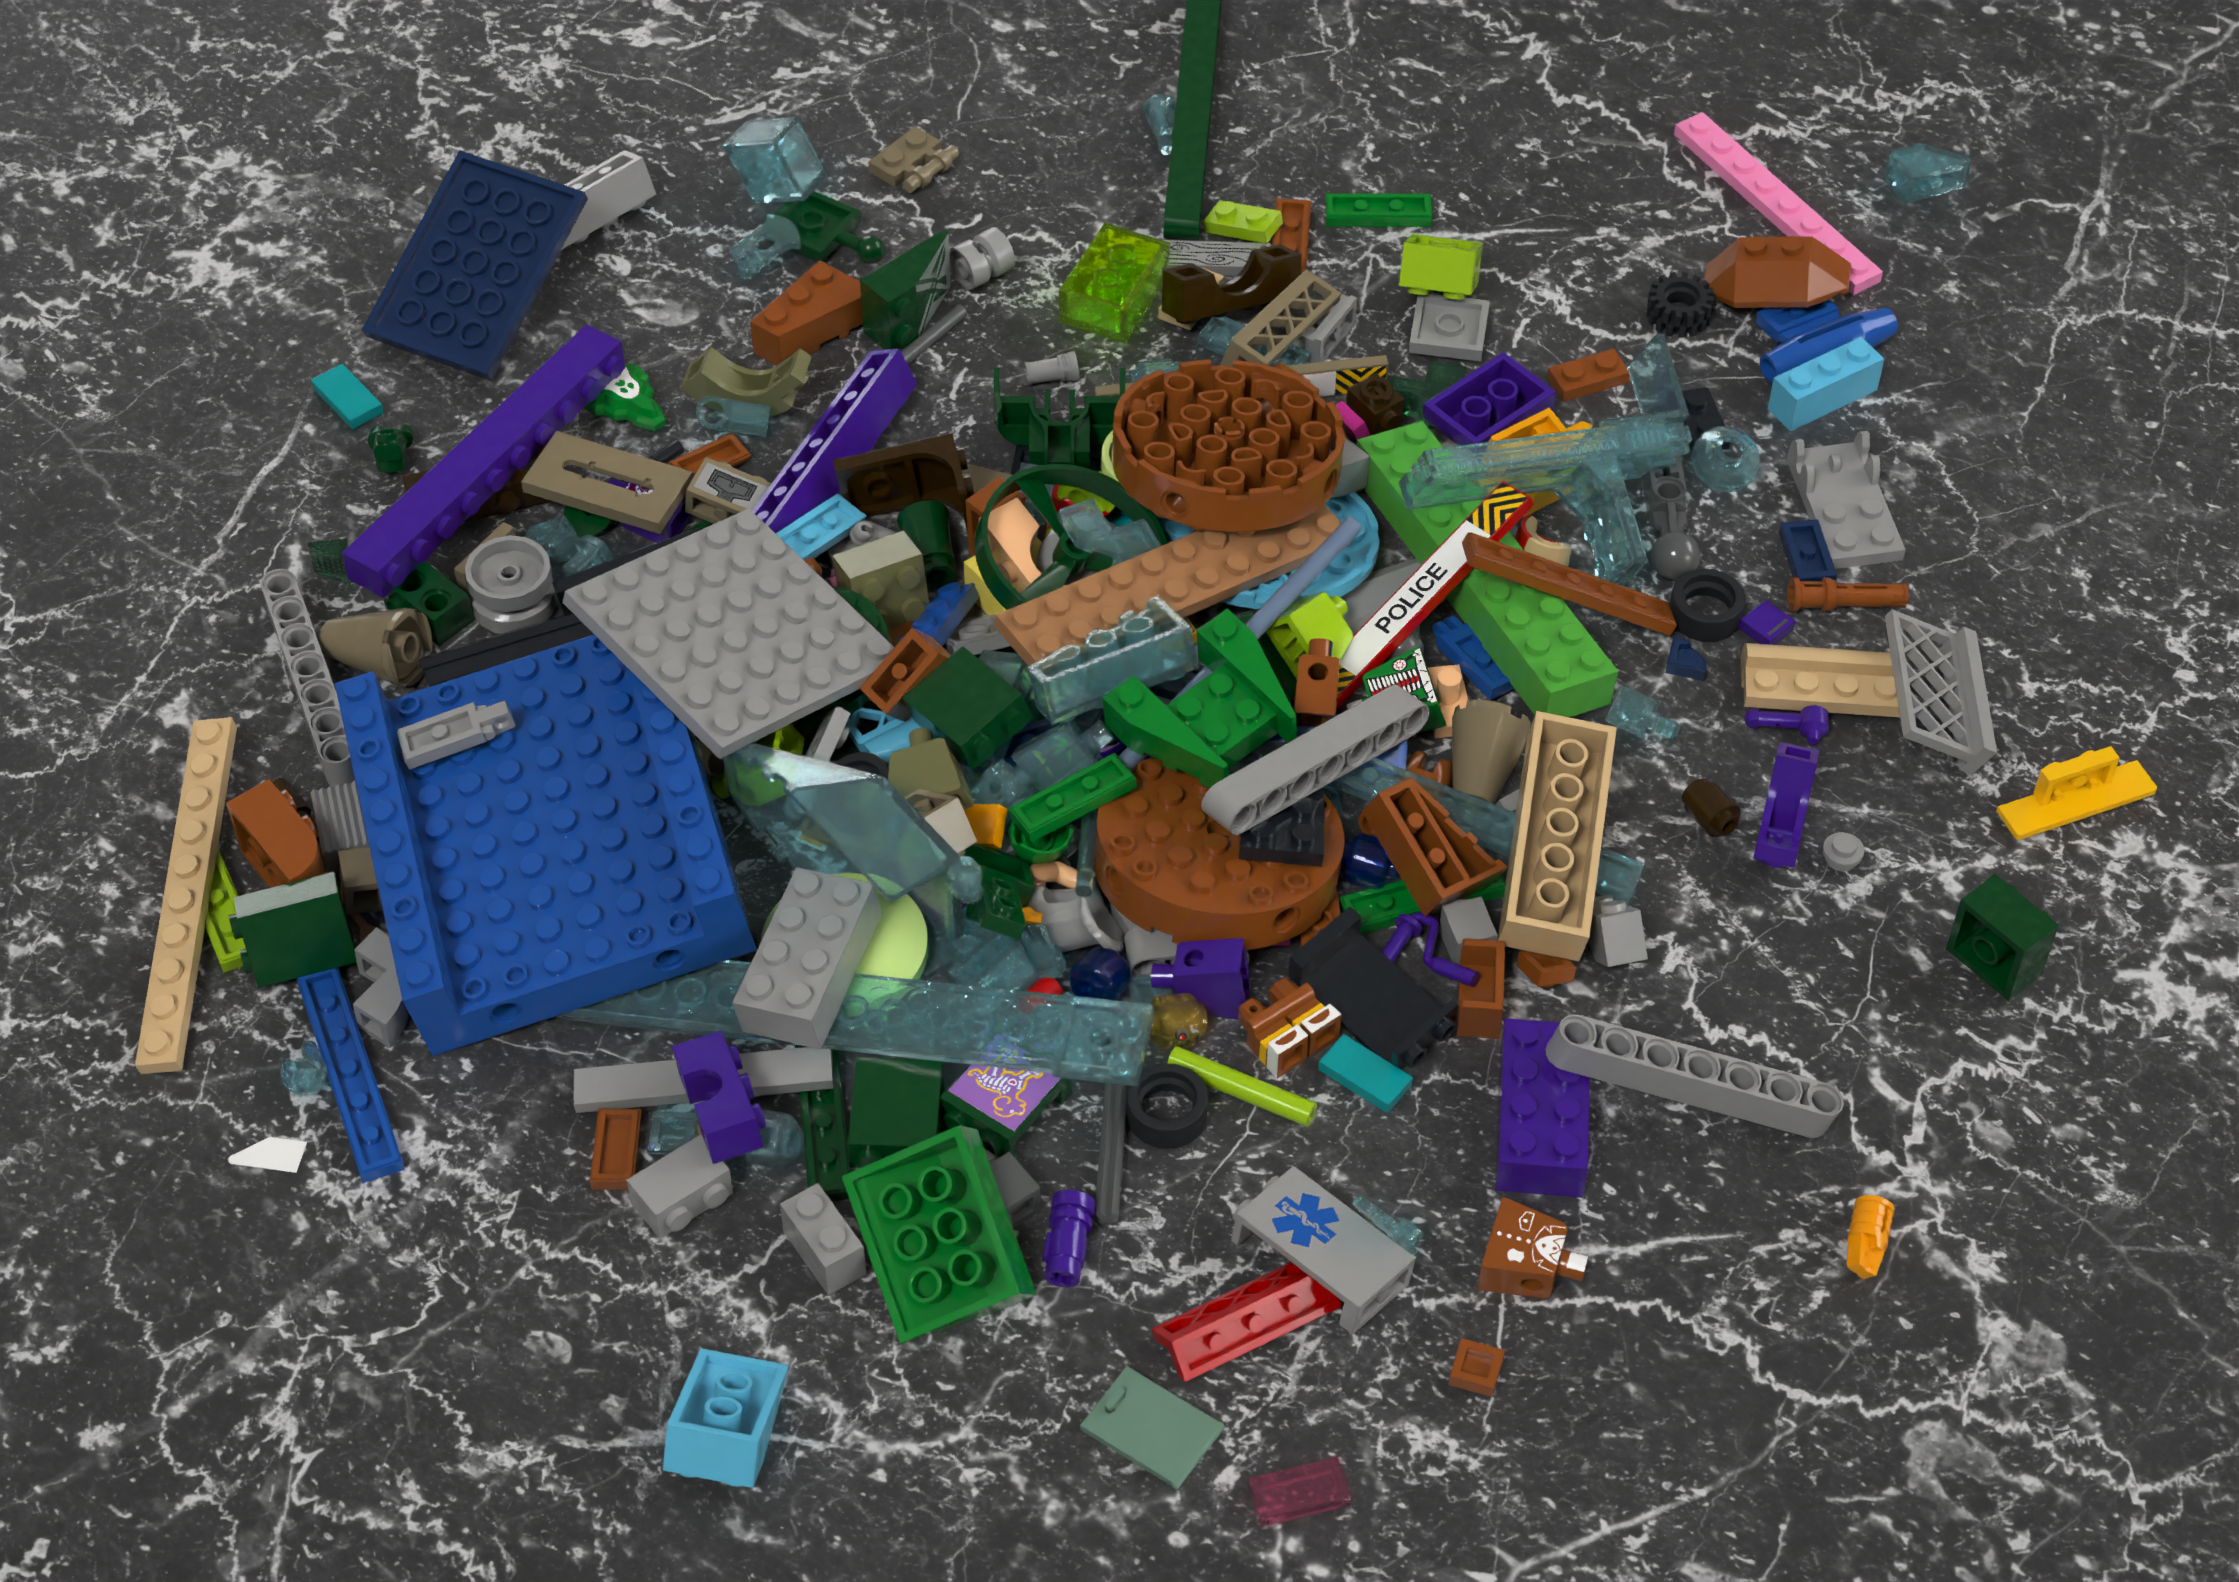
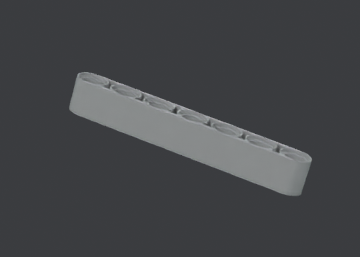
[261,569,355,787]
[1201,685,1429,835]
[1545,1014,1844,1138]

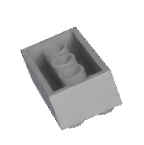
[732,867,883,1049]

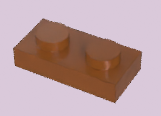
[1547,349,1630,402]

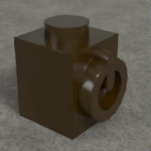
[1346,373,1404,436]

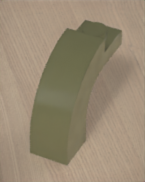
[680,347,812,418]

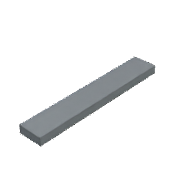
[574,1045,834,1113]

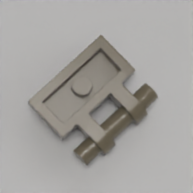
[869,126,959,193]

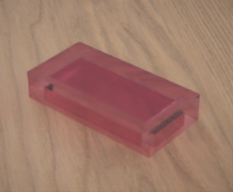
[1248,1457,1351,1528]

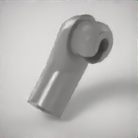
[850,520,898,546]

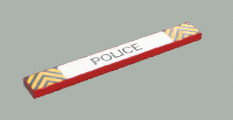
[1292,481,1534,711]

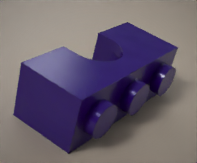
[672,1030,766,1164]

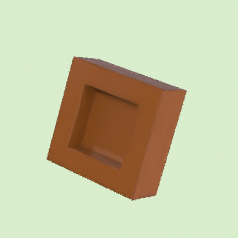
[1516,951,1576,987]
[1448,1338,1505,1397]

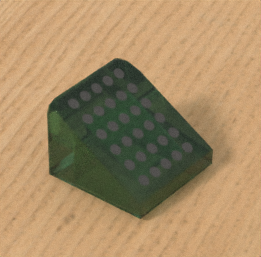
[308,539,353,584]

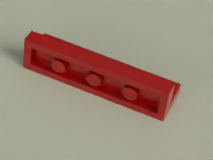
[1151,1262,1342,1382]

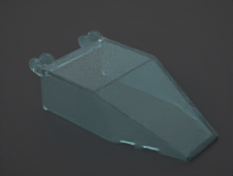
[723,743,987,990]

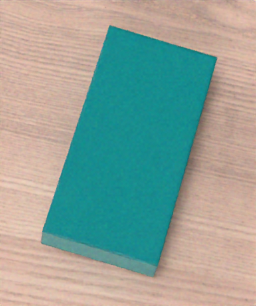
[311,364,384,430]
[1318,1034,1413,1114]

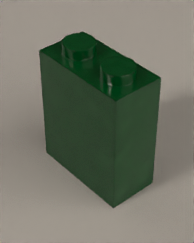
[902,646,1033,770]
[229,872,357,988]
[848,1057,944,1168]

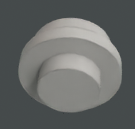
[1823,832,1865,871]

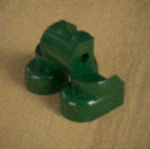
[994,368,1125,469]

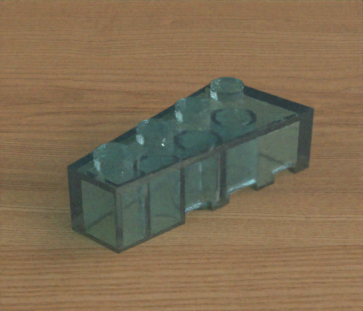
[1027,595,1199,725]

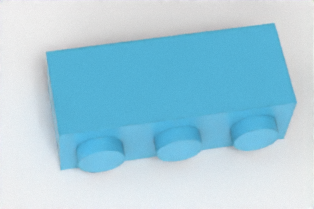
[1768,337,1884,431]

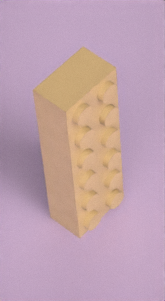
[1497,711,1617,961]

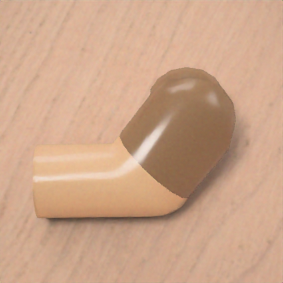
[1030,861,1087,889]

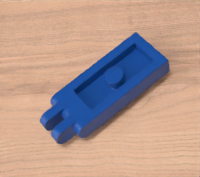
[1432,615,1514,700]

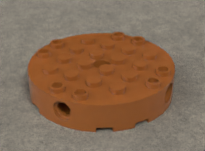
[1111,359,1345,532]
[1094,757,1344,950]

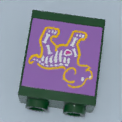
[940,1028,1072,1157]

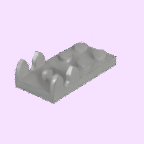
[1787,431,1906,569]

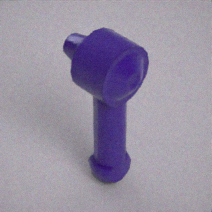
[1744,705,1829,745]

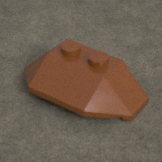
[1704,236,1851,308]

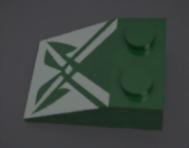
[860,229,951,350]

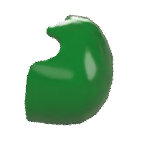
[1008,821,1073,864]

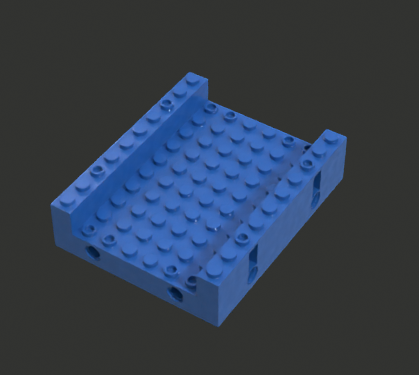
[334,635,757,1056]

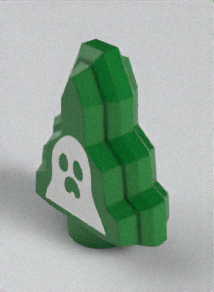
[584,362,666,432]

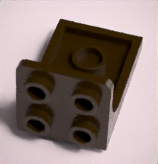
[833,433,975,533]

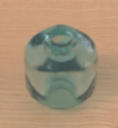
[742,1109,804,1169]

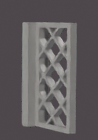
[1885,609,1997,775]

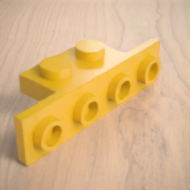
[1996,746,2157,840]

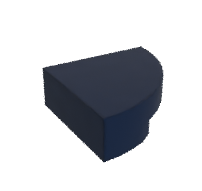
[1665,636,1706,681]

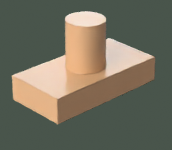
[1428,664,1469,738]

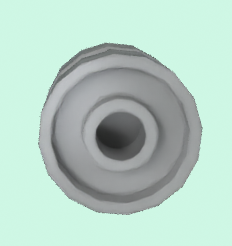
[949,227,1015,290]

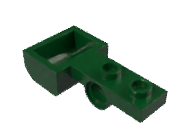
[939,843,1034,940]

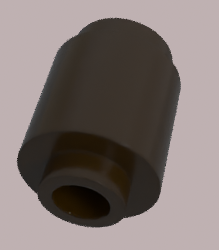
[1682,778,1740,837]

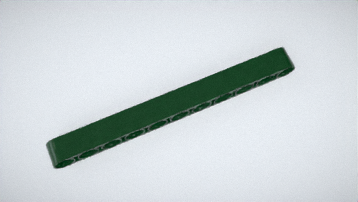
[1163,0,1222,240]

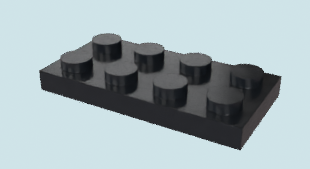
[1238,740,1324,867]

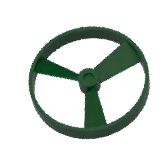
[974,464,1167,610]

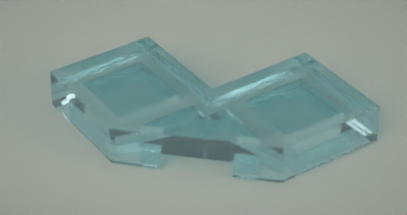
[1057,498,1162,564]

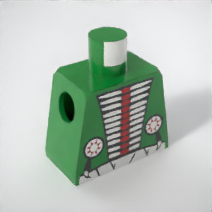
[1346,647,1447,732]

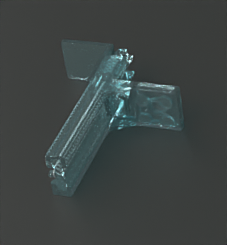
[1399,334,1693,586]

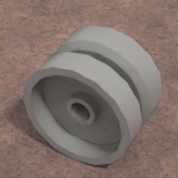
[465,535,557,634]

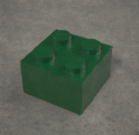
[1946,874,2059,1001]

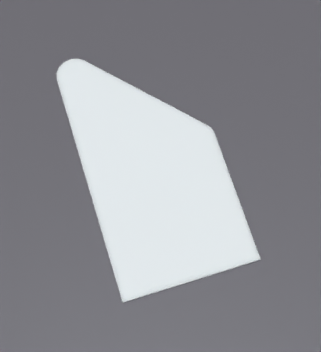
[228,1137,307,1173]

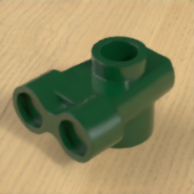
[368,424,414,472]

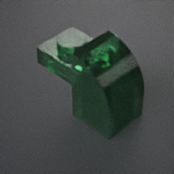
[1387,361,1466,429]

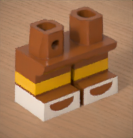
[1238,977,1341,1079]

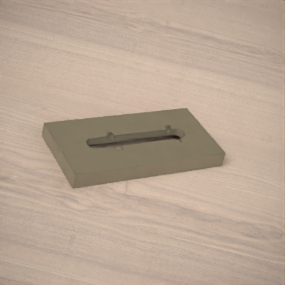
[521,431,693,534]

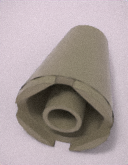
[317,608,433,686]
[1452,700,1531,817]

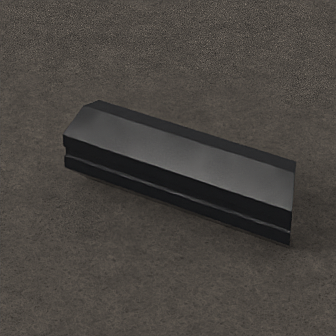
[419,613,594,687]

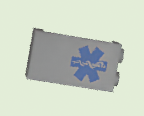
[1231,1166,1416,1335]

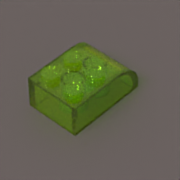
[1059,222,1170,343]

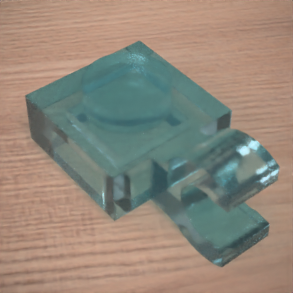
[1605,685,1682,739]

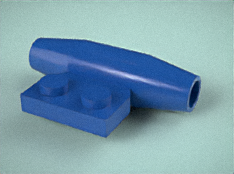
[1756,300,1898,383]

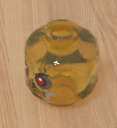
[1141,993,1207,1049]

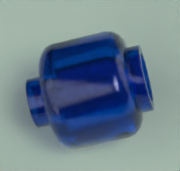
[1340,833,1398,889]
[1069,947,1131,1009]

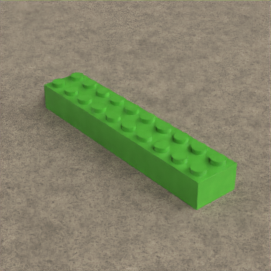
[1356,421,1619,718]

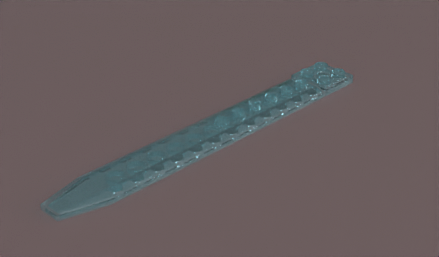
[554,960,1155,1086]

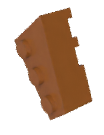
[750,260,863,365]
[1362,777,1508,917]

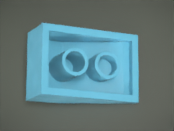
[663,1348,789,1488]

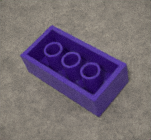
[1495,1018,1590,1198]

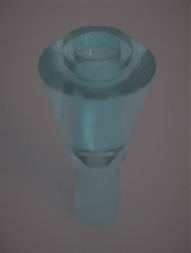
[1142,94,1176,155]

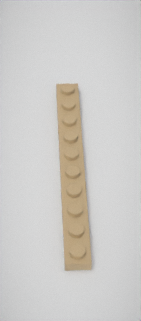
[135,717,237,1074]

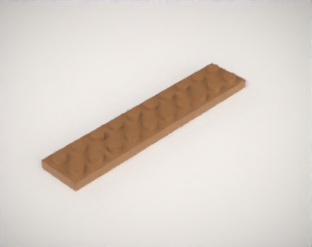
[994,504,1351,679]

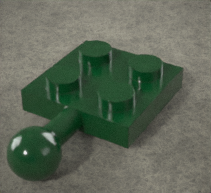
[762,186,885,264]

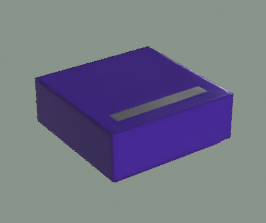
[1739,600,1796,645]

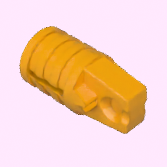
[1847,1195,1895,1279]

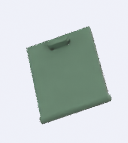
[1080,1366,1225,1490]

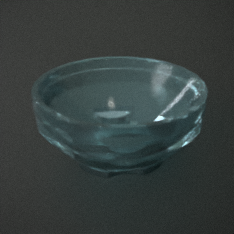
[1691,426,1760,492]

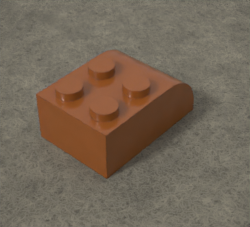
[226,779,326,888]

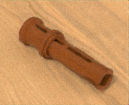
[1787,577,1909,612]

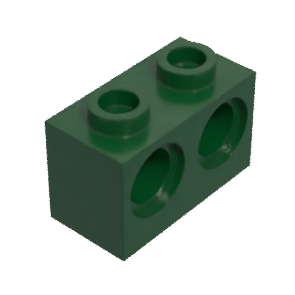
[384,562,474,646]

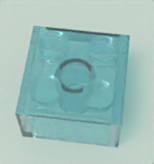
[723,117,827,203]

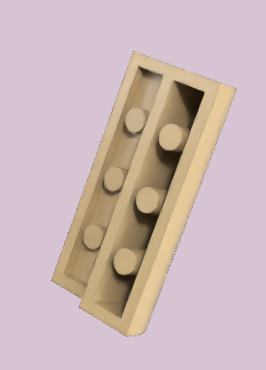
[1741,643,1907,717]

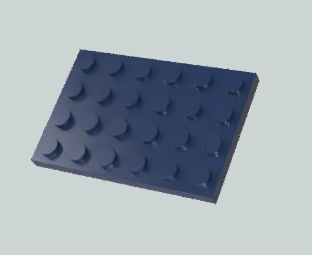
[362,150,588,381]

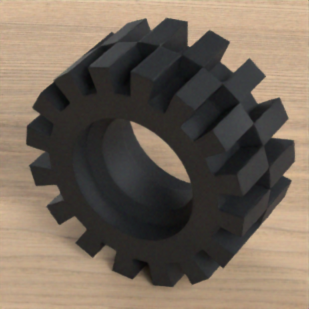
[1646,272,1715,338]

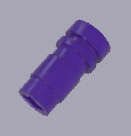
[1042,1190,1096,1287]

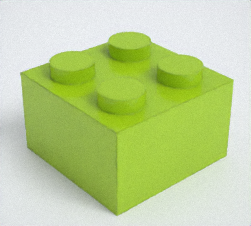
[1399,234,1483,300]

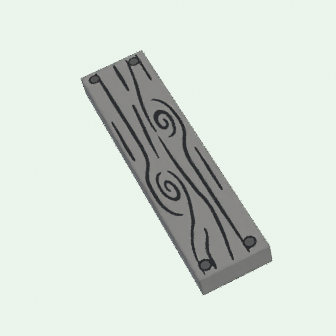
[1127,239,1271,276]

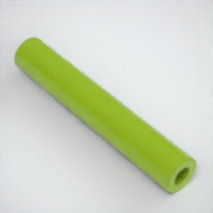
[1167,1046,1317,1127]

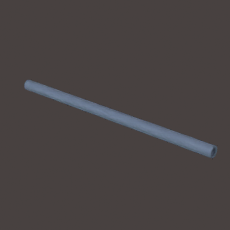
[1118,516,1362,772]

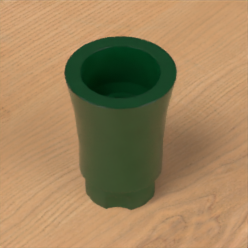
[897,500,956,589]

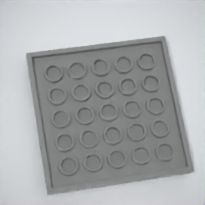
[562,509,895,759]

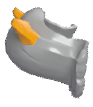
[1022,878,1124,953]

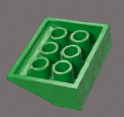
[842,1125,1037,1344]

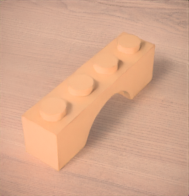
[974,497,1066,593]

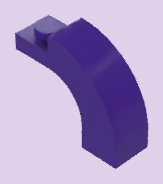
[1753,742,1820,868]

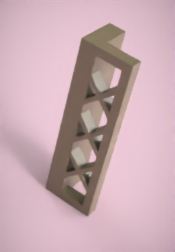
[1220,269,1342,366]

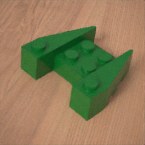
[1102,609,1297,788]

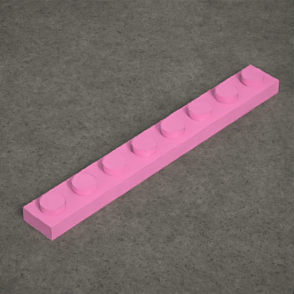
[1674,112,1883,295]

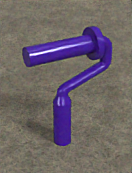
[1381,912,1479,987]

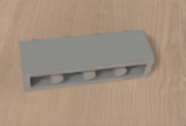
[559,150,657,254]

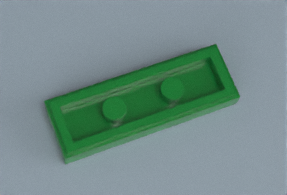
[1325,194,1432,227]
[1009,753,1137,843]

